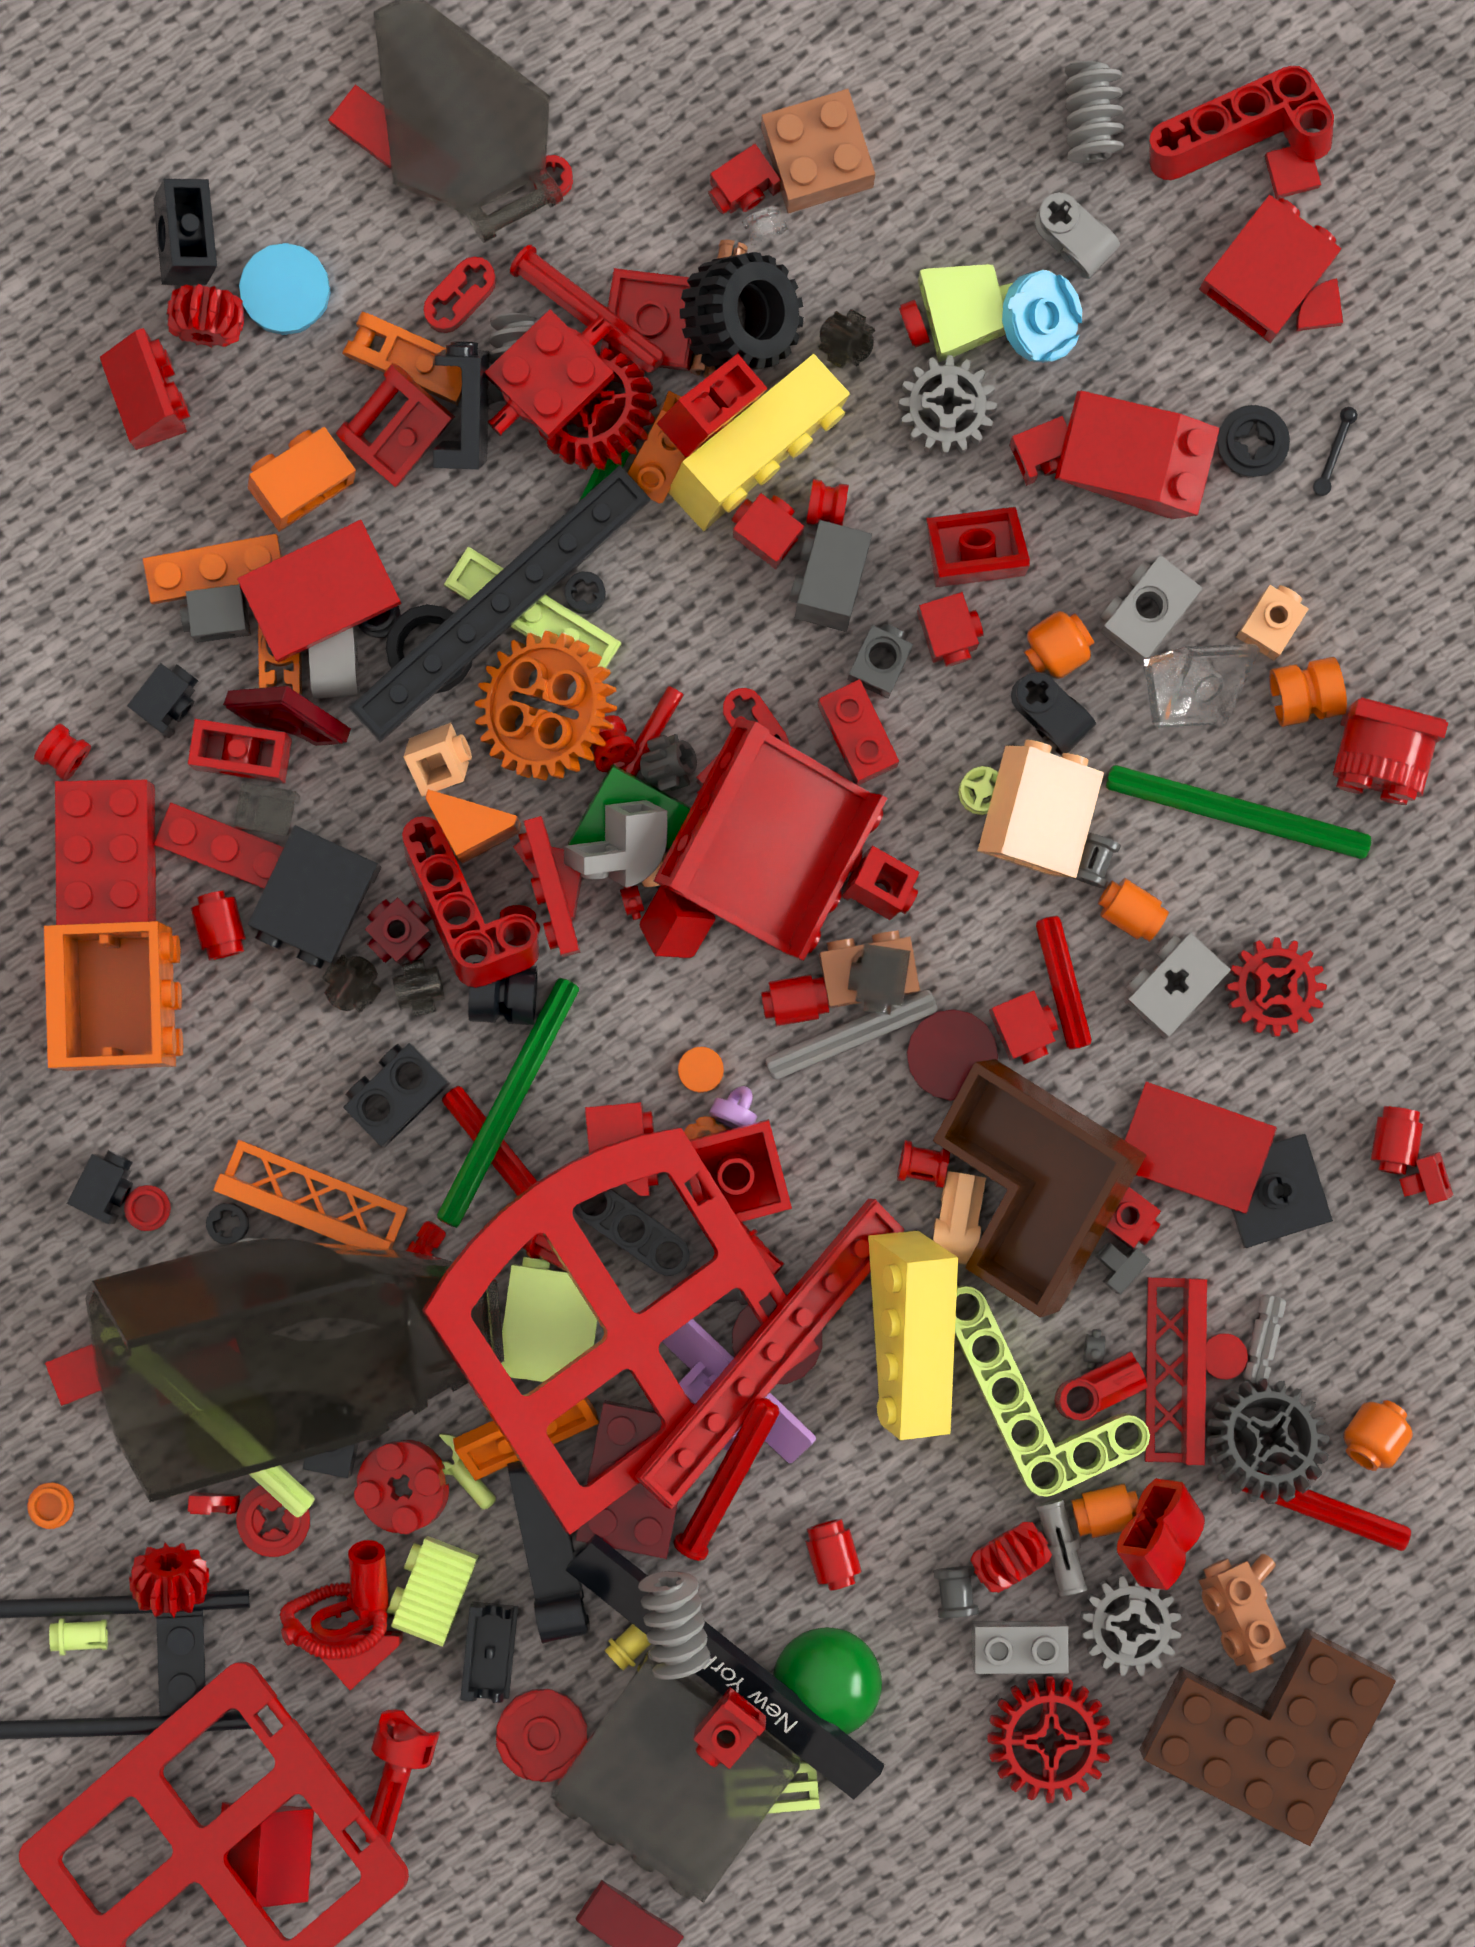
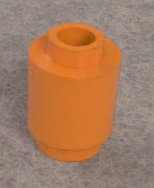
[1098,878,1169,942]
[1071,1484,1138,1538]

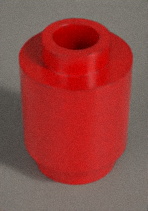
[190,890,246,961]
[761,974,829,1026]
[1371,1106,1423,1175]
[805,1519,862,1591]

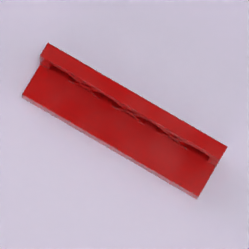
[1144,1277,1207,1465]

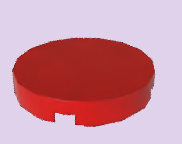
[496,1689,587,1782]

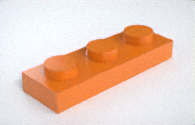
[143,533,282,605]
[453,1397,599,1481]

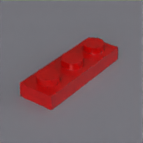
[153,802,284,889]
[518,816,581,957]

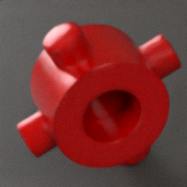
[620,885,644,920]

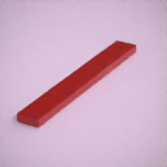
[634,1199,905,1509]

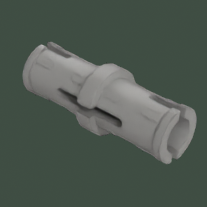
[1036,1499,1088,1597]

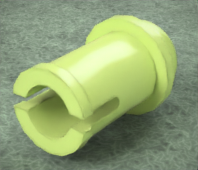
[49,1618,108,1656]

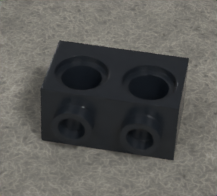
[343,1043,451,1147]

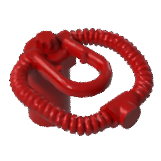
[279,1540,389,1660]

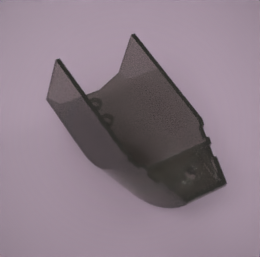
[85,1238,504,1502]

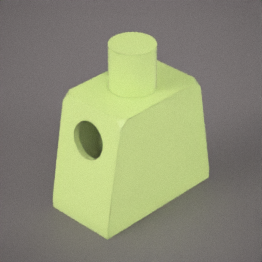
[918,264,1013,362]

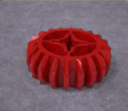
[538,347,658,471]
[987,1675,1113,1803]

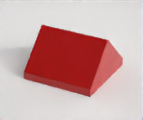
[926,507,1030,587]
[689,1119,792,1222]
[221,1802,314,1907]

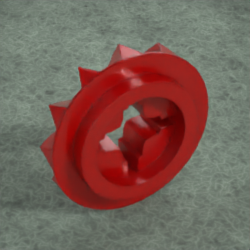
[236,1485,311,1557]

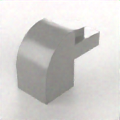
[564,800,667,887]

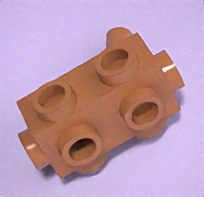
[1198,1554,1286,1673]

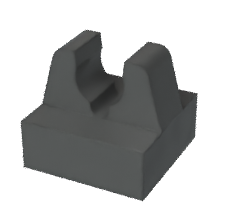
[1095,1242,1151,1295]

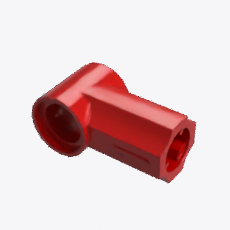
[1054,1351,1149,1421]

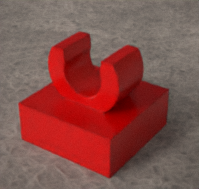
[1399,1152,1454,1205]

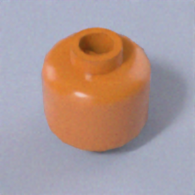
[1024,611,1095,679]
[1343,1400,1413,1471]

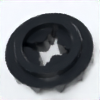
[1217,405,1290,478]

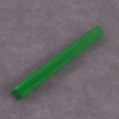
[1106,765,1371,859]
[437,978,579,1228]

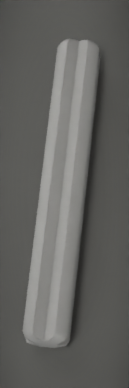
[766,990,938,1080]

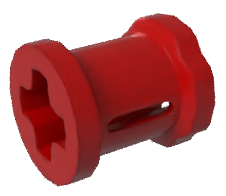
[897,1140,950,1188]

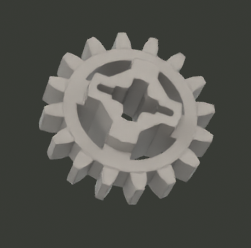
[898,355,997,457]
[1080,1574,1182,1676]

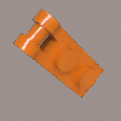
[342,312,462,406]

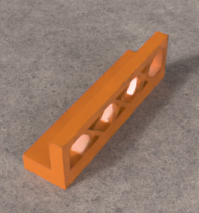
[213,1140,408,1260]

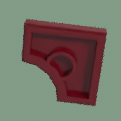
[223,686,351,746]

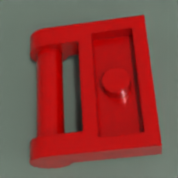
[336,363,455,487]

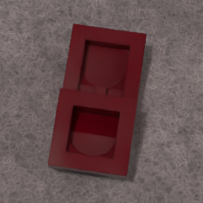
[575,1880,684,1947]

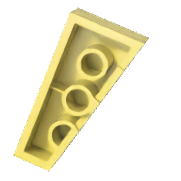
[668,354,850,531]
[868,1231,958,1440]

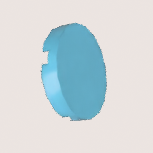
[239,243,331,335]
[1002,270,1082,363]

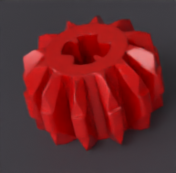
[166,284,244,348]
[970,1522,1052,1593]
[129,1543,209,1618]

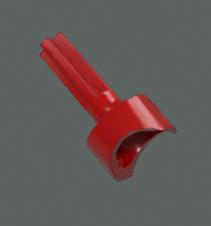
[365,1709,440,1844]

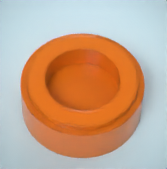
[678,1047,724,1093]

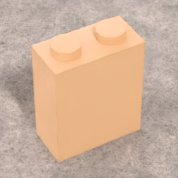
[978,740,1104,878]

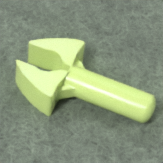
[427,1433,496,1510]

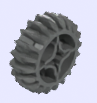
[1205,1378,1330,1504]

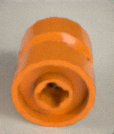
[1269,657,1347,727]

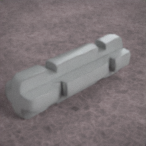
[1242,1294,1286,1384]

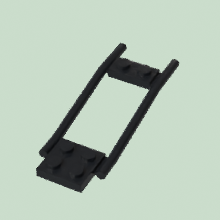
[0,1589,252,1740]

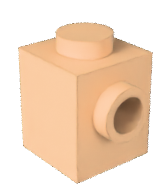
[1236,585,1309,661]
[403,723,472,797]

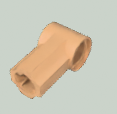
[933,1171,986,1265]

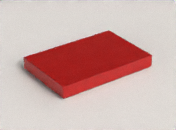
[237,520,402,662]
[1125,1082,1277,1215]

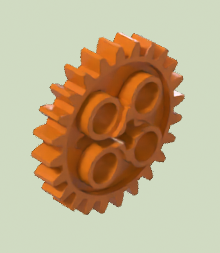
[475,631,617,781]

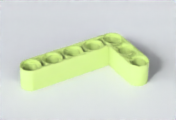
[955,1285,1150,1497]

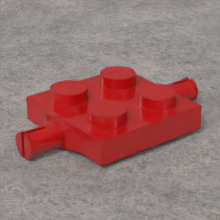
[484,309,615,440]

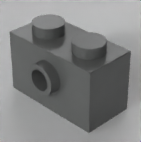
[789,520,872,632]

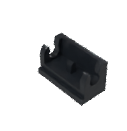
[460,1602,518,1703]

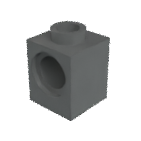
[180,584,251,643]
[847,624,913,699]

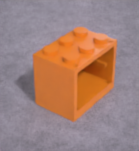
[44,921,183,1071]

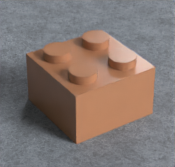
[761,89,875,214]

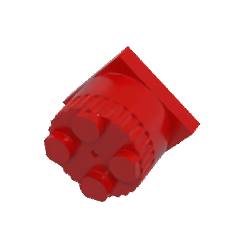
[1333,697,1449,805]

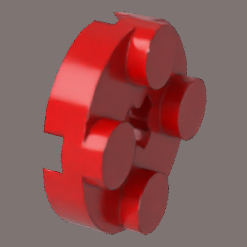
[354,1440,449,1534]

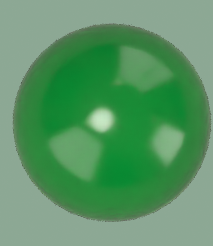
[773,1627,882,1734]

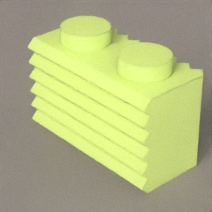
[387,1536,479,1647]

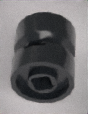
[468,962,538,1025]

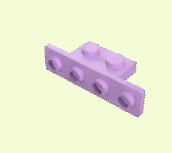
[662,1319,816,1463]

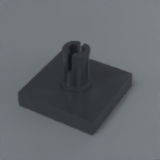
[1232,1134,1333,1248]

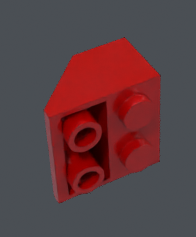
[100,328,190,450]
[585,1102,659,1196]

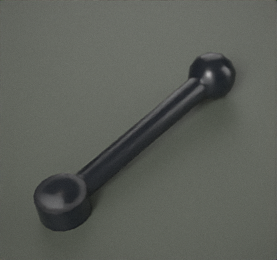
[1313,406,1358,496]

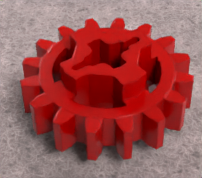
[1225,937,1327,1037]

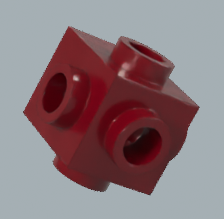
[365,897,434,965]

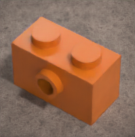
[248,426,356,532]

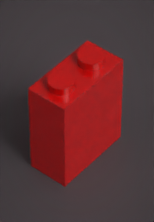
[1199,194,1342,343]

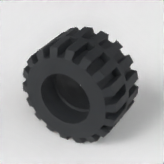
[680,252,804,370]

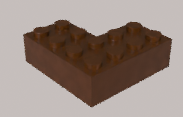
[933,1059,1146,1318]
[1139,1628,1396,1846]

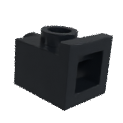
[127,663,198,738]
[67,1150,133,1224]

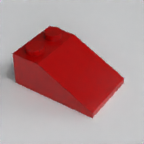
[1055,390,1220,519]

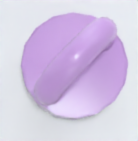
[709,1086,757,1128]

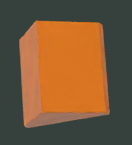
[425,789,521,864]

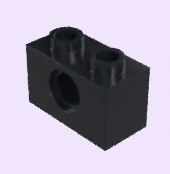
[153,178,217,285]

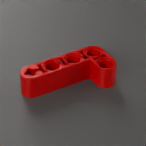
[1149,66,1334,180]
[402,816,540,987]

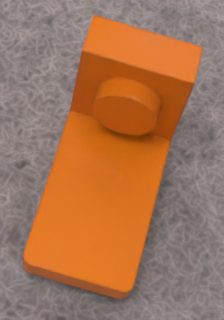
[627,391,686,503]

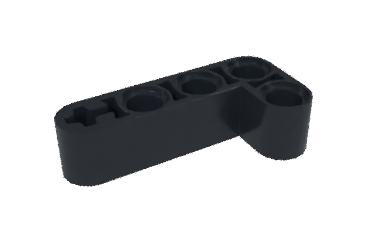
[507,1461,590,1644]

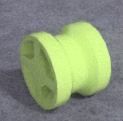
[958,766,998,815]

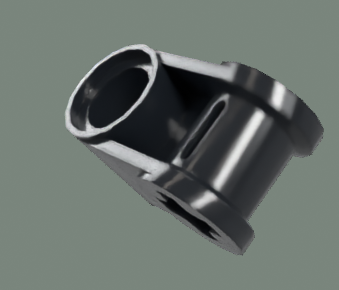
[1011,672,1096,756]

